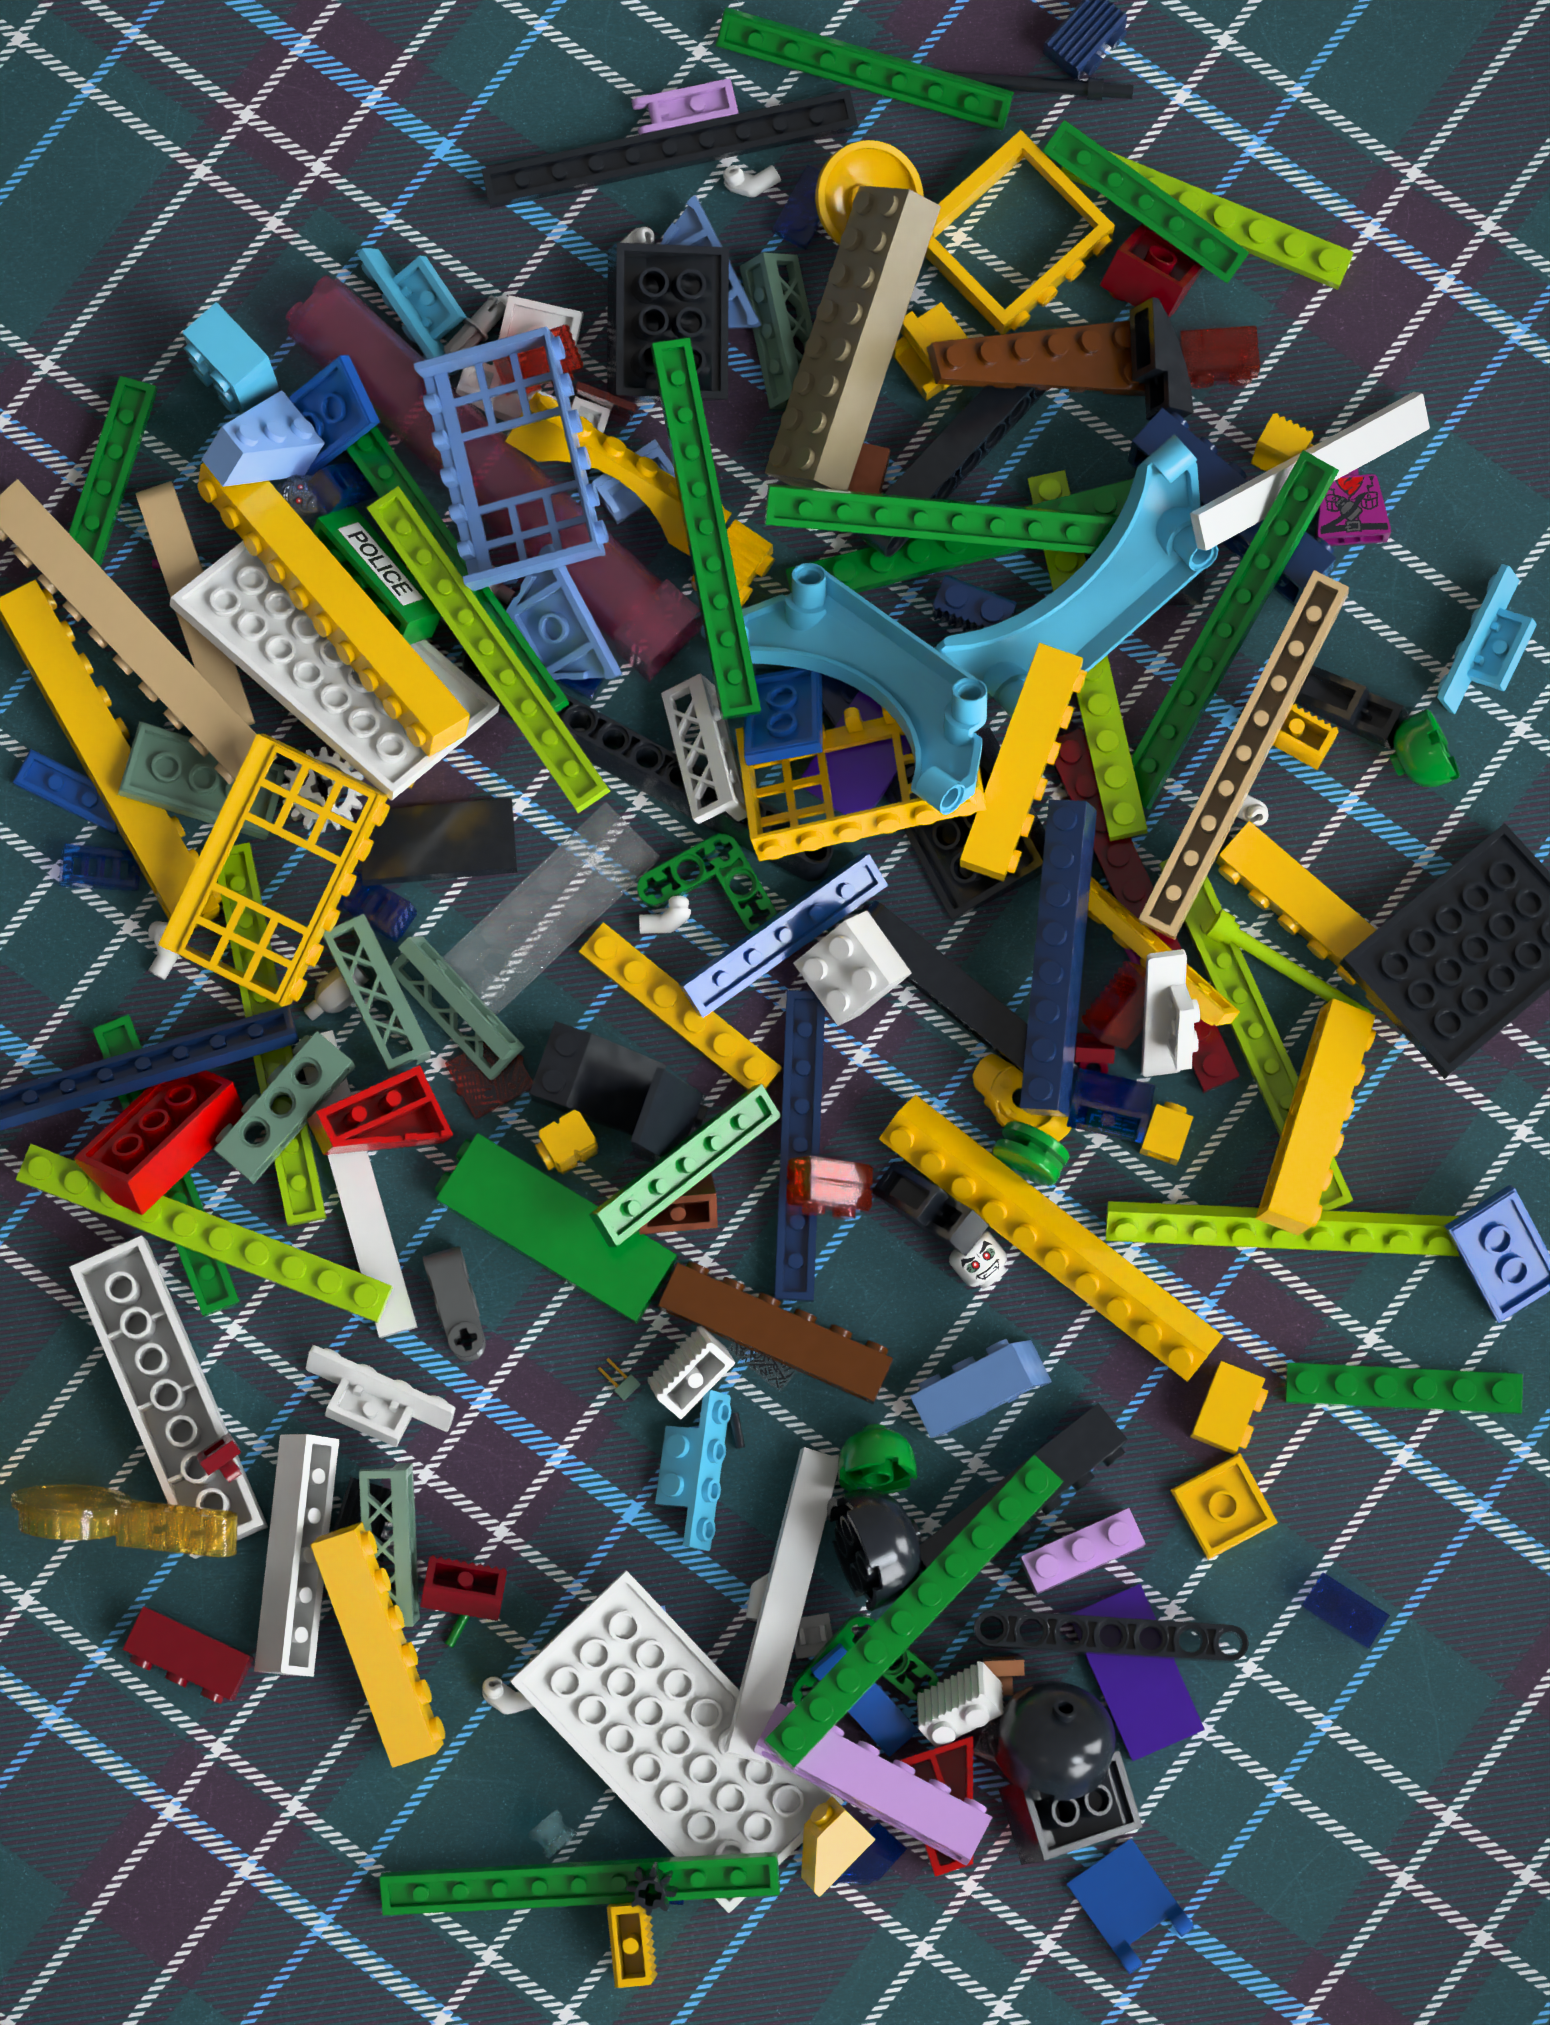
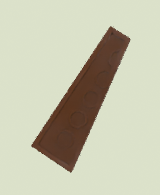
[926,320,1145,396]

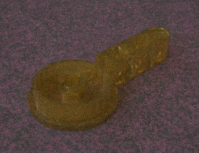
[11,1485,238,1557]

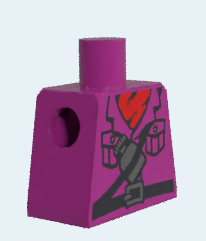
[1315,468,1391,546]

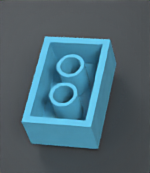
[182,302,280,414]

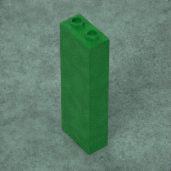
[435,1133,678,1325]

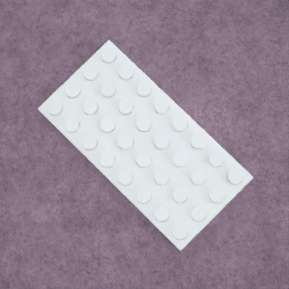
[170,541,500,801]
[510,1570,844,1913]

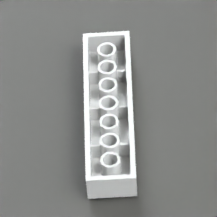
[69,1235,268,1559]

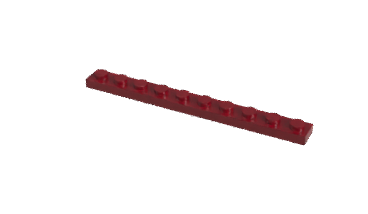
[1054,728,1240,1093]

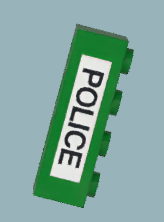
[313,506,441,645]

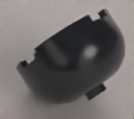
[827,1488,921,1611]
[992,1681,1115,1800]

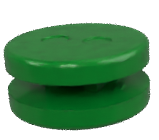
[992,1121,1070,1186]

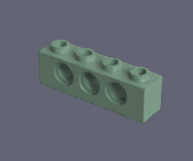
[214,1031,356,1185]

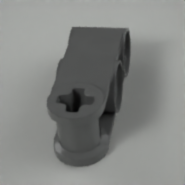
[422,1246,486,1362]

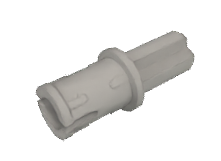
[443,295,506,354]

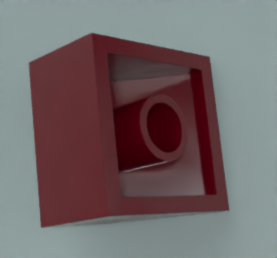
[1099,223,1204,318]

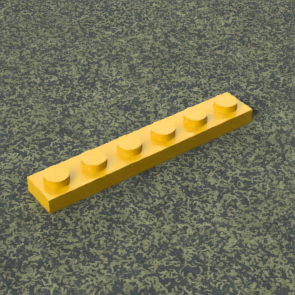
[1087,877,1240,1026]
[579,922,782,1090]

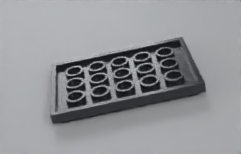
[1339,823,1550,1079]

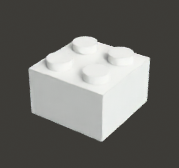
[793,911,912,1026]

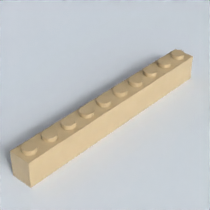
[0,479,278,785]
[1139,570,1349,940]

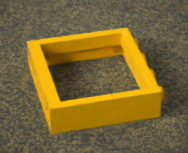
[925,130,1115,335]

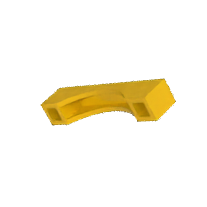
[505,392,732,556]

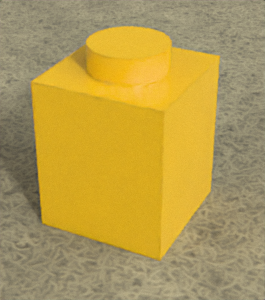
[1139,1102,1193,1166]

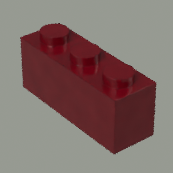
[122,1606,254,1704]

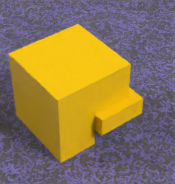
[892,302,968,401]

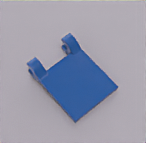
[1066,1838,1194,1975]

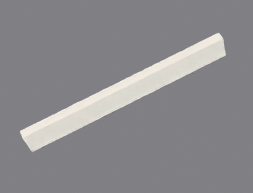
[1190,392,1430,551]
[296,1030,418,1338]
[724,1447,838,1764]

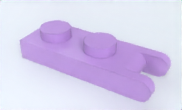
[631,78,738,135]

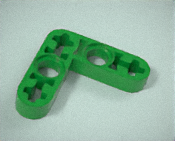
[637,834,777,934]
[791,1613,939,1705]

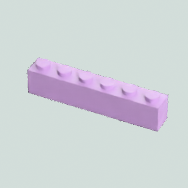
[754,1703,992,1866]

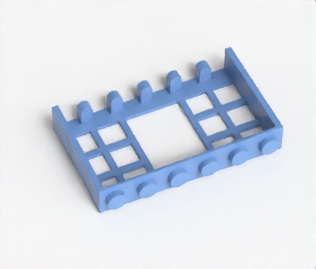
[414,327,609,591]

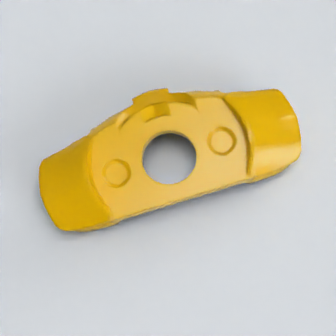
[973,1054,1074,1142]

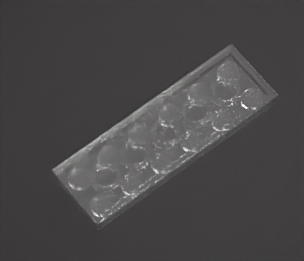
[443,802,660,1015]

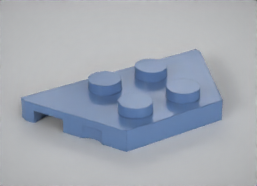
[660,196,762,329]
[506,544,622,680]

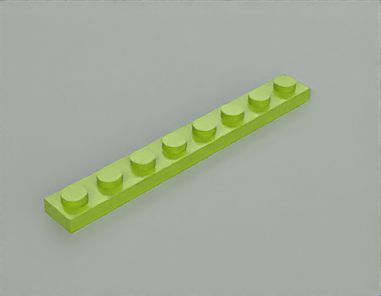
[1061,151,1354,290]

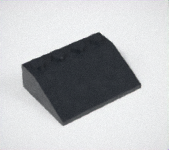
[607,243,729,403]
[884,728,1046,920]

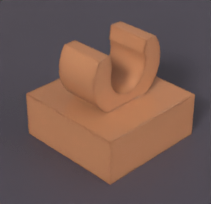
[983,1655,1025,1695]

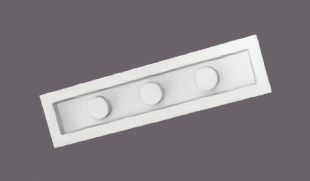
[661,673,747,824]

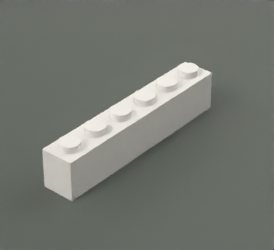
[254,1434,339,1677]

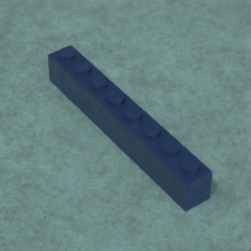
[1020,799,1097,1117]

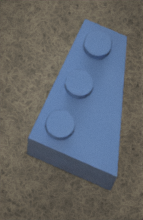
[910,1339,1052,1438]

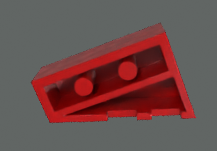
[307,1065,453,1155]
[899,1736,973,1877]

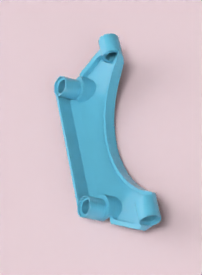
[934,434,1219,718]
[701,563,987,815]

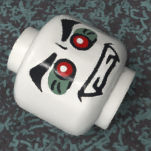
[949,1231,1007,1289]

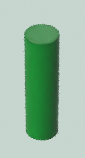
[445,1614,470,1648]

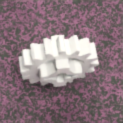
[281,747,364,832]

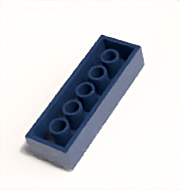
[1128,408,1336,607]

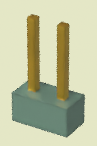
[598,1358,641,1401]

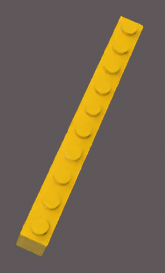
[197,463,470,757]
[0,579,222,929]
[879,1094,1223,1382]

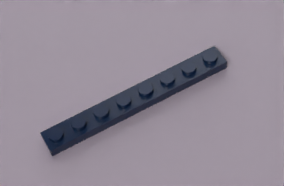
[775,990,825,1302]
[0,1005,299,1131]

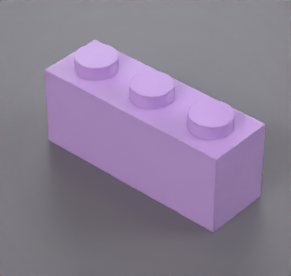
[1019,1508,1145,1595]

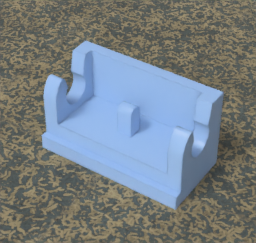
[592,439,675,524]

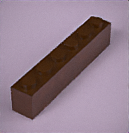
[658,1261,893,1405]

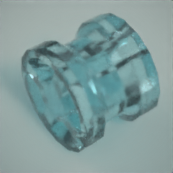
[527,1809,578,1859]

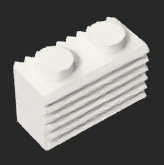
[648,1326,735,1419]
[917,1661,1004,1748]

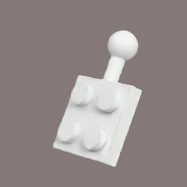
[492,295,584,389]

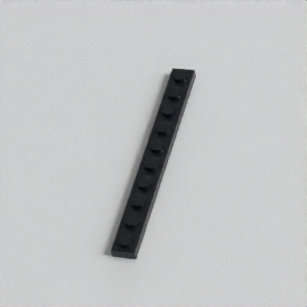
[481,90,858,209]

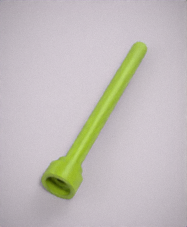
[1206,909,1372,1014]

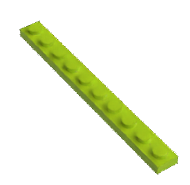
[1028,470,1148,841]
[367,486,610,813]
[218,842,327,1227]
[1159,859,1353,1211]
[16,1144,393,1323]
[1105,1201,1460,1256]

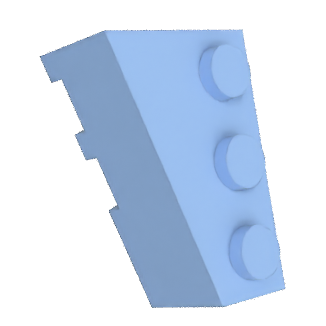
[201,390,325,487]

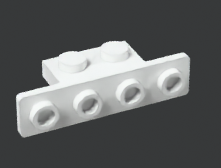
[1141,949,1200,1077]
[306,1345,455,1447]

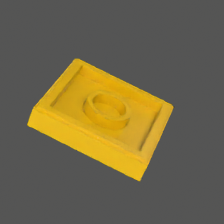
[1170,1453,1278,1560]

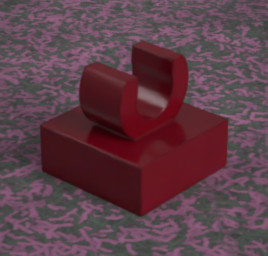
[1075,1033,1115,1077]
[196,1432,242,1483]

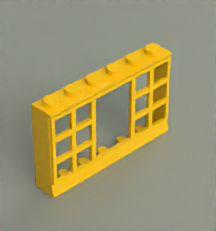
[736,706,987,862]
[158,734,390,1007]

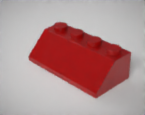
[74,1070,244,1215]

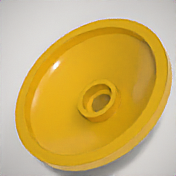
[815,140,924,245]

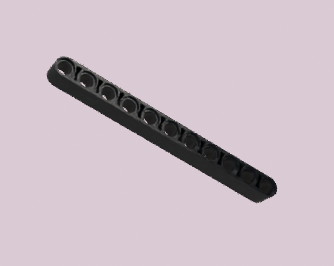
[461,654,833,881]

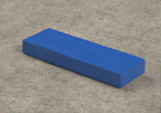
[13,749,118,835]
[811,1643,919,1757]

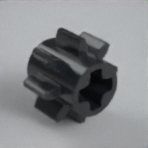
[626,1862,678,1916]

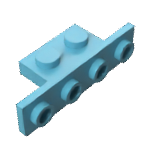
[357,248,467,375]
[1437,564,1537,714]
[655,1390,731,1551]

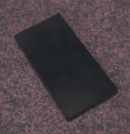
[358,798,518,886]

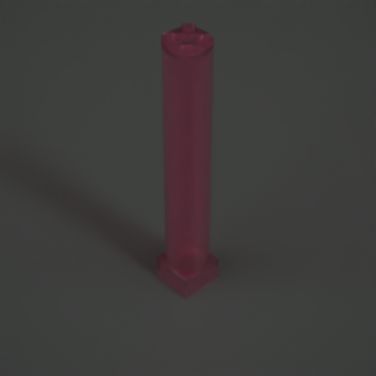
[285,275,702,682]

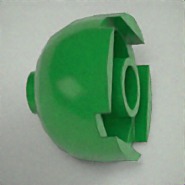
[1390,708,1460,787]
[838,1424,917,1494]

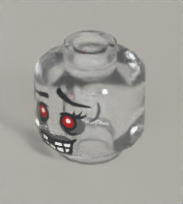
[277,475,335,525]

